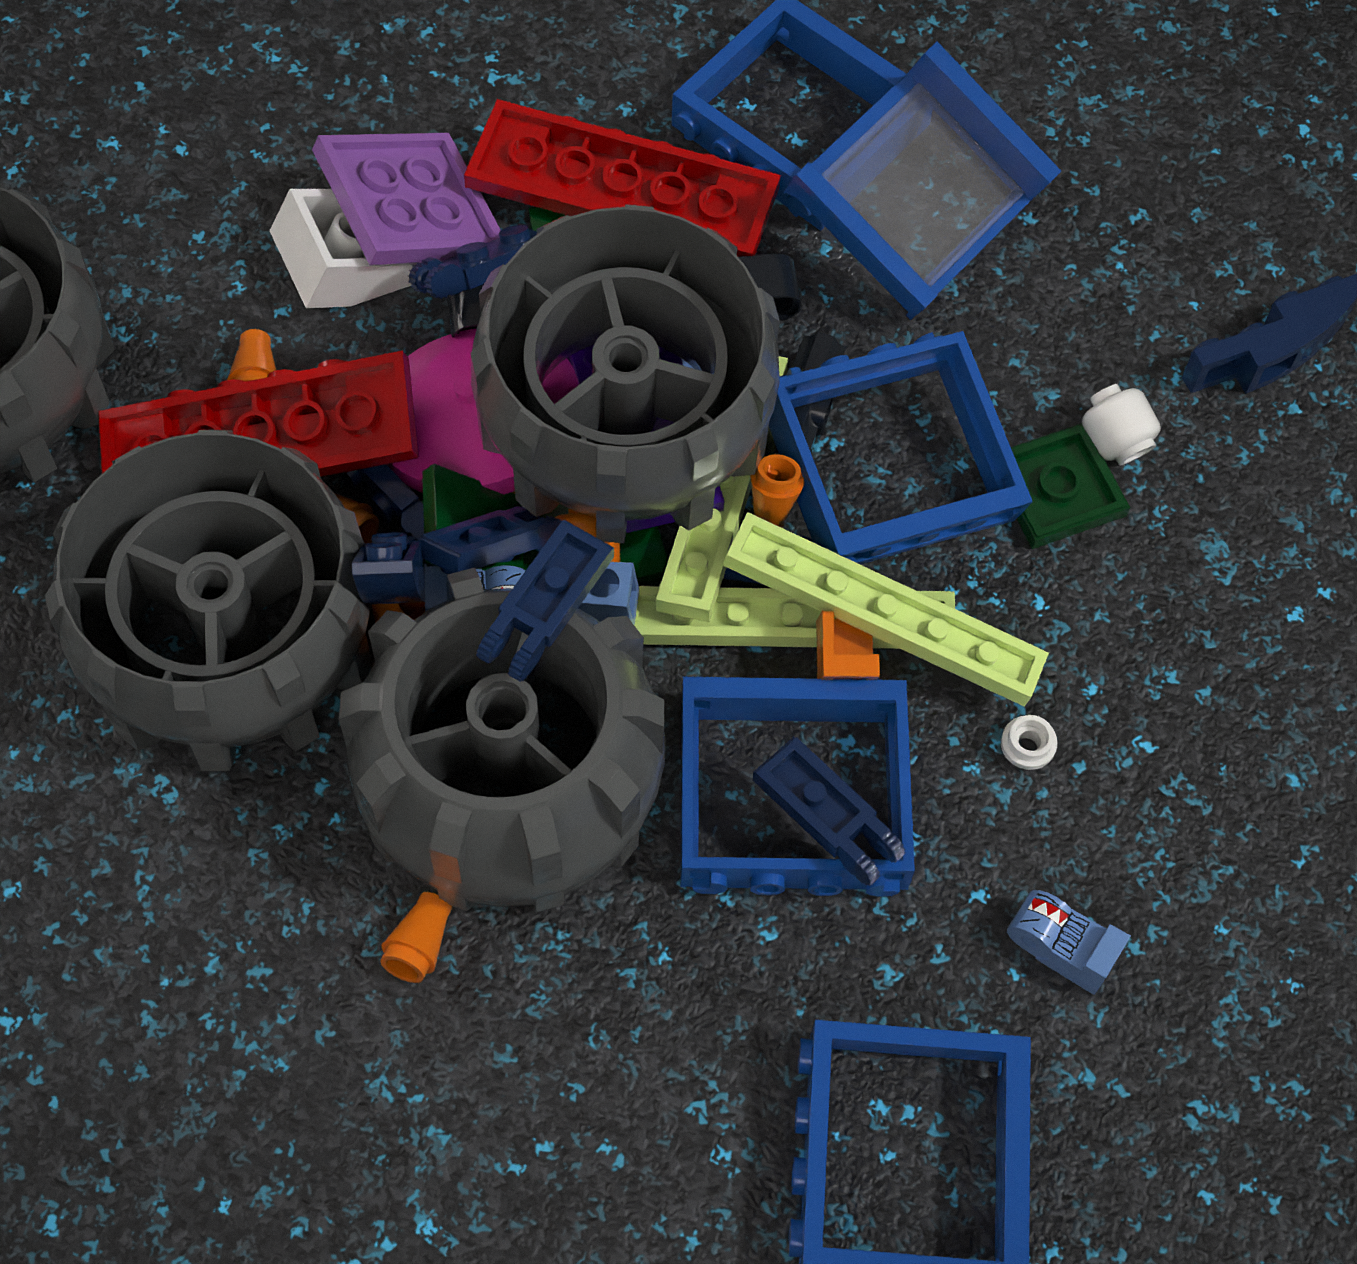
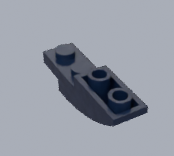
[1182,274,1357,394]
[352,532,425,605]

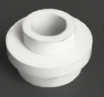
[1001,715,1057,770]

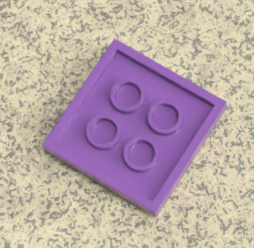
[312,133,501,265]

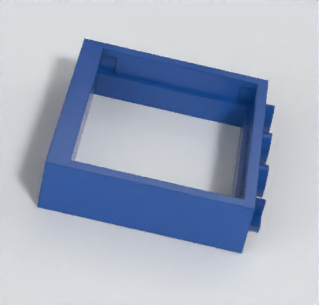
[672,0,933,231]
[769,331,1033,564]
[680,677,915,897]
[788,1020,1031,1264]

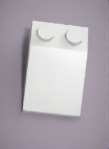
[270,189,421,308]

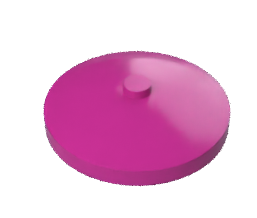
[386,329,579,495]

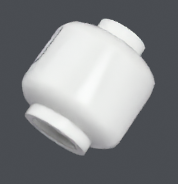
[1082,384,1161,465]

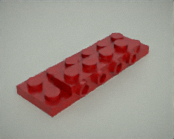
[464,99,781,257]
[99,350,419,477]

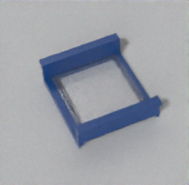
[783,42,1061,320]

